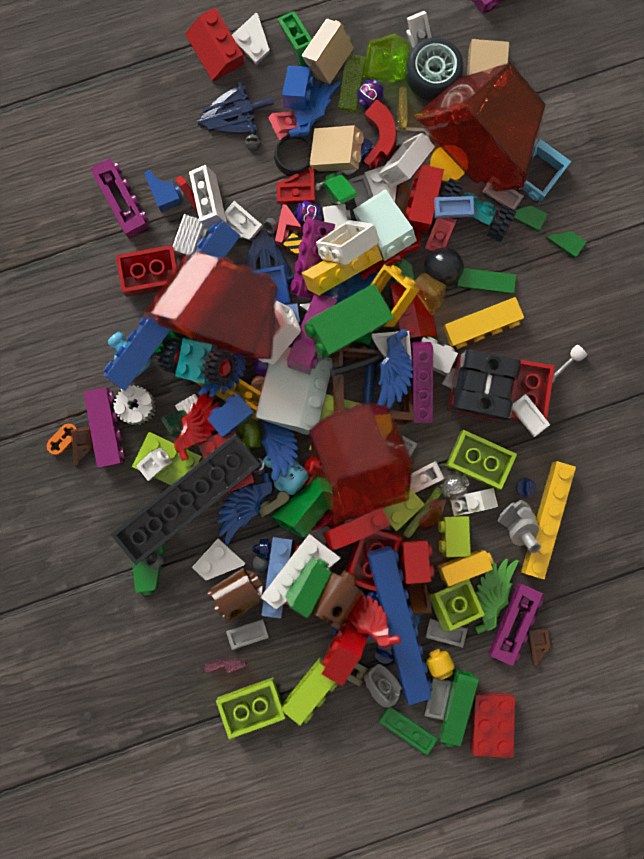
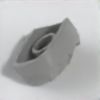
[363,664,402,708]

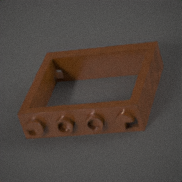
[332,346,414,425]

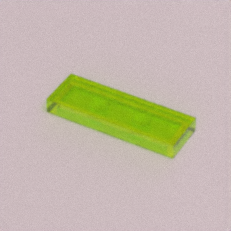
[338,54,365,112]
[403,487,443,538]

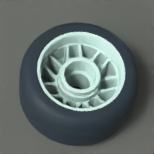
[406,38,464,101]

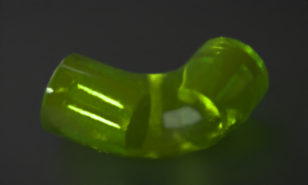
[237,417,261,448]

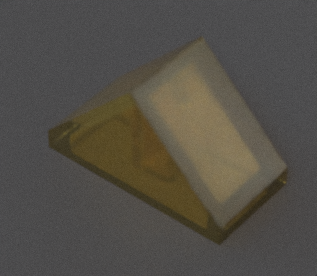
[415,273,446,315]

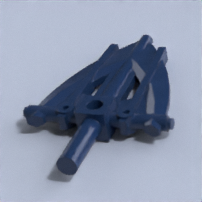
[197,82,274,135]
[243,230,294,308]

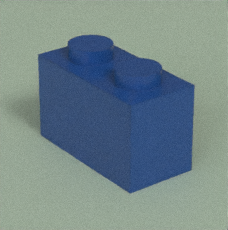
[282,66,314,110]
[208,394,255,438]

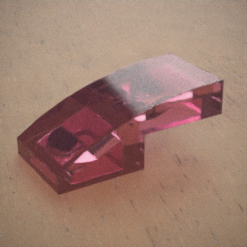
[203,658,247,674]

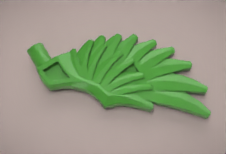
[475,559,519,634]

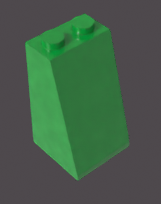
[304,283,394,359]

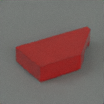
[175,176,198,213]

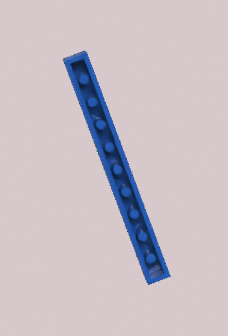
[103,221,240,391]

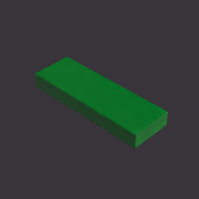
[457,268,516,294]
[378,707,438,756]

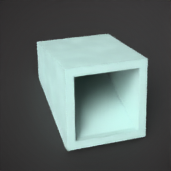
[353,190,417,261]

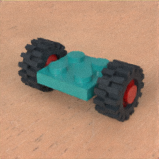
[440,178,517,242]
[157,338,238,386]

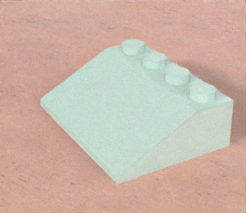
[255,347,332,435]

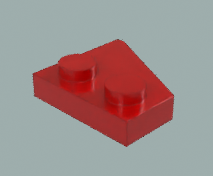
[277,166,315,204]

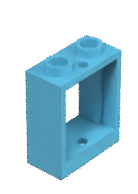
[510,139,571,202]

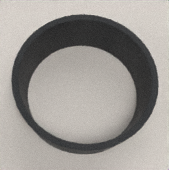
[274,135,312,176]

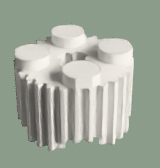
[114,385,156,425]

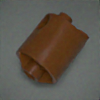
[206,567,264,624]
[311,571,363,630]

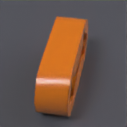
[47,423,78,455]

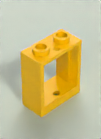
[371,265,420,327]
[437,549,494,587]

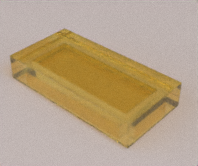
[398,87,407,131]

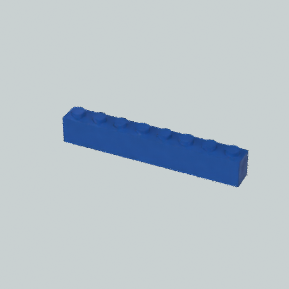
[366,546,433,705]

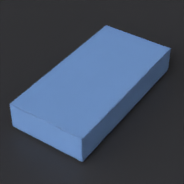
[434,196,475,218]

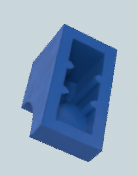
[144,170,182,212]

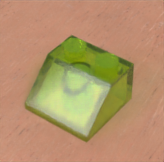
[362,34,411,82]

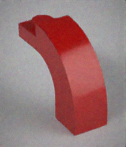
[364,99,397,170]
[322,507,390,551]

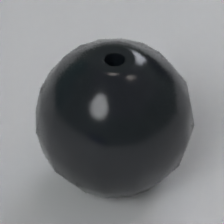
[424,247,464,287]

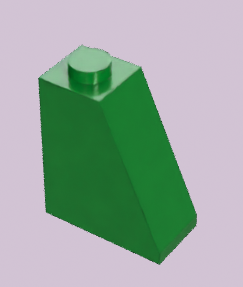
[285,556,332,618]

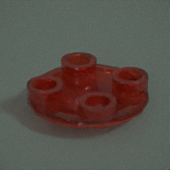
[418,498,446,532]

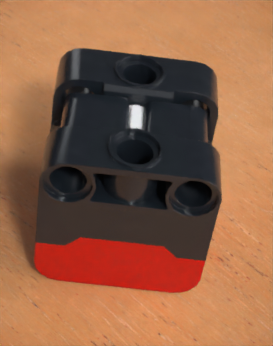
[447,350,521,422]

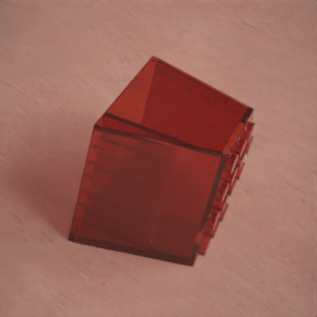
[414,62,546,192]
[142,251,276,359]
[309,403,413,524]

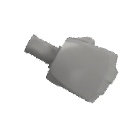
[498,500,541,553]

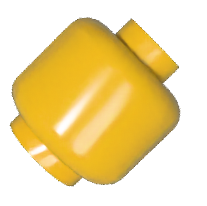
[426,649,455,680]

